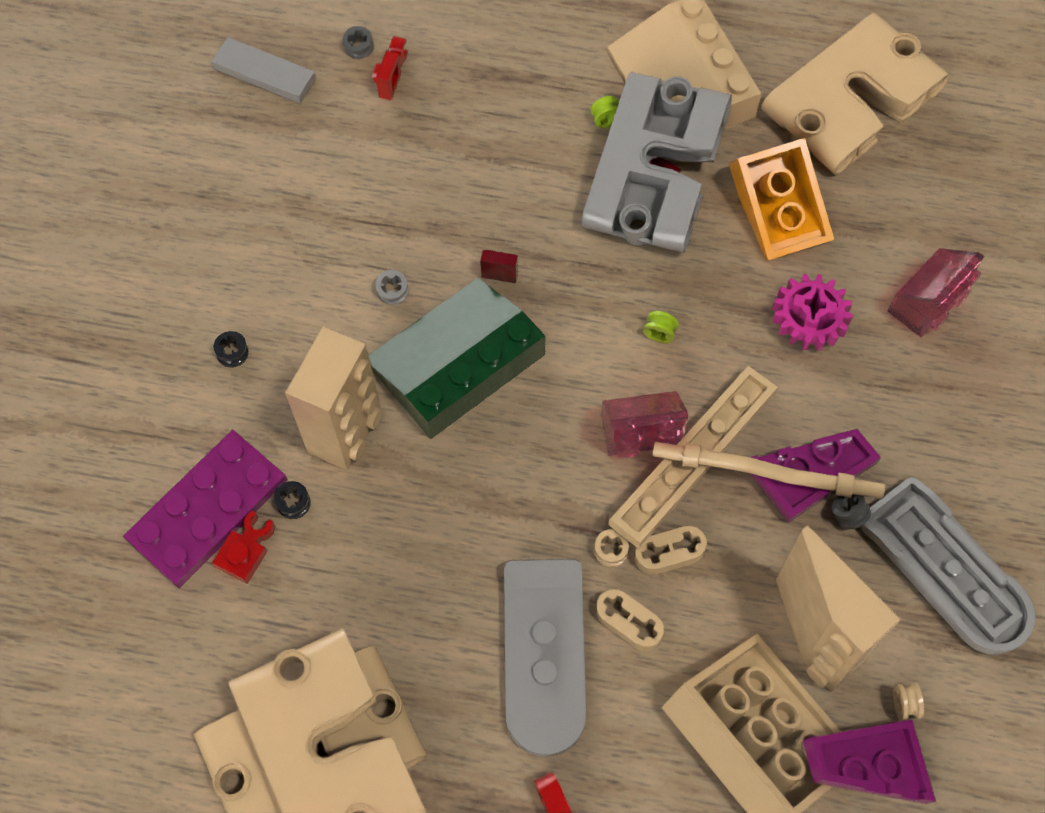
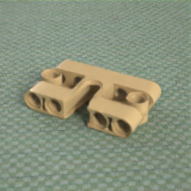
[761,13,950,175]
[229,628,427,813]
[194,646,427,813]

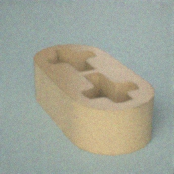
[634,526,707,575]
[596,589,664,651]

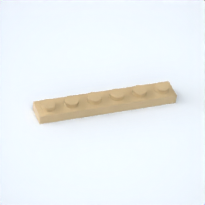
[608,366,778,549]

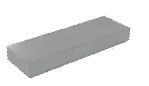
[211,37,316,104]

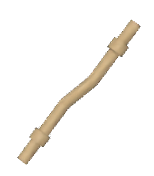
[653,442,885,499]

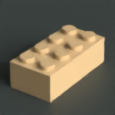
[285,327,383,471]

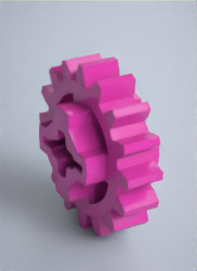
[772,274,853,351]

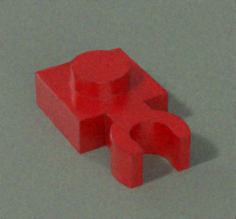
[373,36,408,101]
[212,511,275,584]

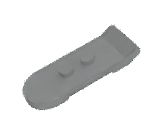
[860,477,1035,655]
[504,559,586,757]

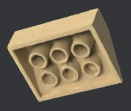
[607,0,761,129]
[776,525,901,692]
[661,634,841,813]

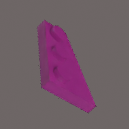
[750,429,881,522]
[803,719,936,804]

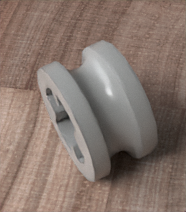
[375,270,409,305]

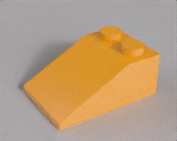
[729,138,834,261]

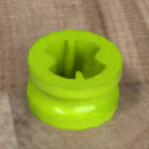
[590,96,619,128]
[643,311,679,344]

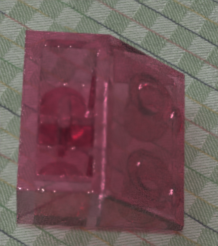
[887,248,985,338]
[601,391,689,458]

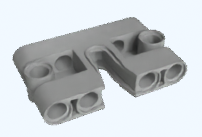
[582,72,732,253]

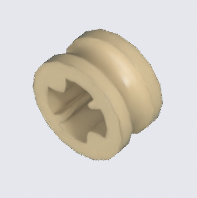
[594,529,629,568]
[893,682,924,721]

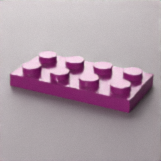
[123,429,288,589]

